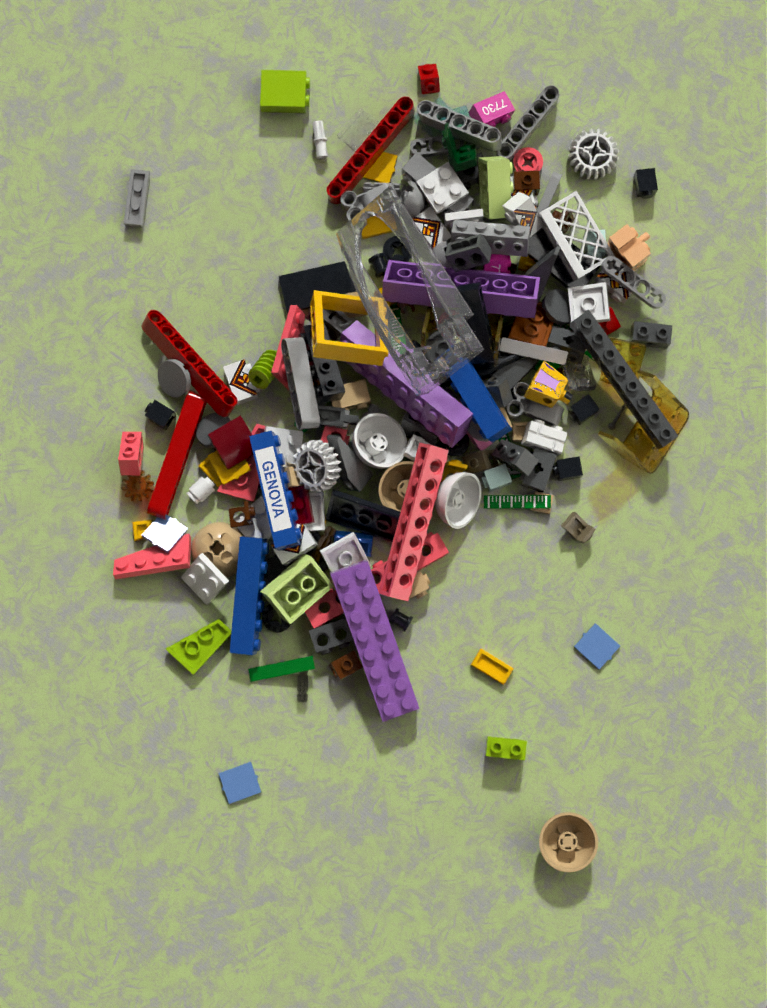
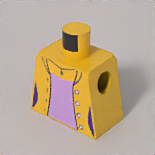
[524,361,573,408]

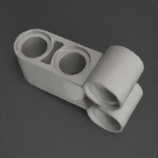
[341,183,400,230]
[505,382,564,426]

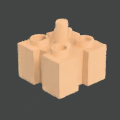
[607,224,651,271]

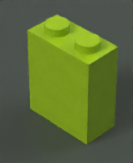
[260,70,310,113]

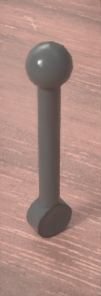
[608,403,627,430]

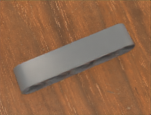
[496,85,559,162]
[417,100,502,151]
[281,337,320,430]

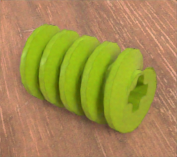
[248,349,277,389]

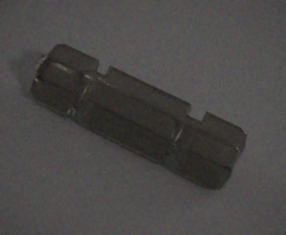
[297,671,308,702]

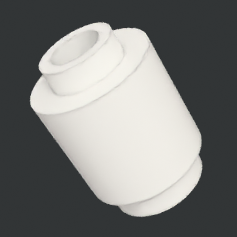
[186,477,215,504]

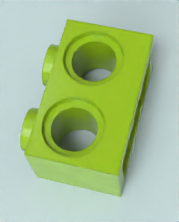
[485,736,527,760]

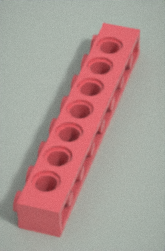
[379,443,449,601]
[305,532,449,629]

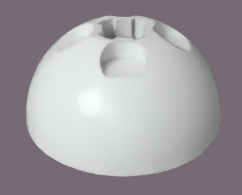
[352,413,407,469]
[435,472,481,529]

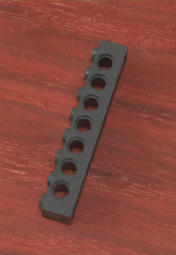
[569,310,678,449]

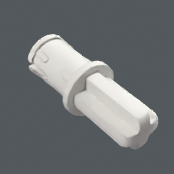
[312,120,328,159]

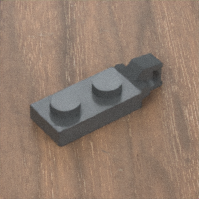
[317,405,359,429]

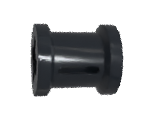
[368,253,387,278]
[389,608,413,632]

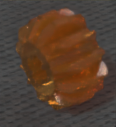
[121,470,154,502]

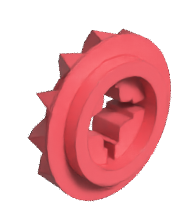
[513,147,543,171]

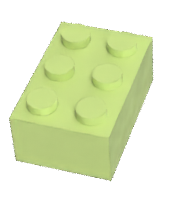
[478,156,513,219]
[260,554,334,624]

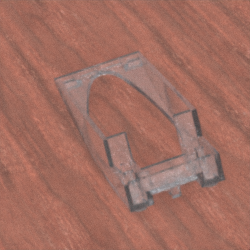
[336,186,485,396]

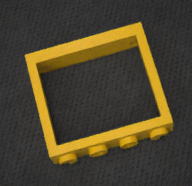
[310,290,389,366]

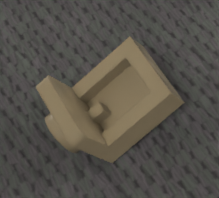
[561,512,596,544]

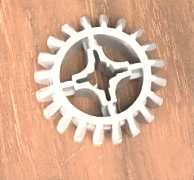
[568,128,619,180]
[292,440,342,492]

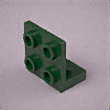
[442,123,477,172]

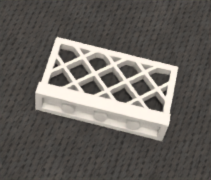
[538,191,615,281]

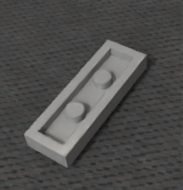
[124,169,150,227]

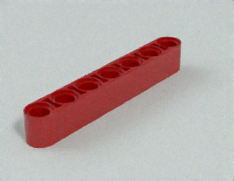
[326,96,415,205]
[141,310,238,417]
[147,390,207,520]

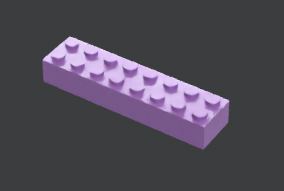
[382,260,540,318]
[340,320,473,448]
[330,560,420,722]

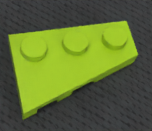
[165,619,232,675]

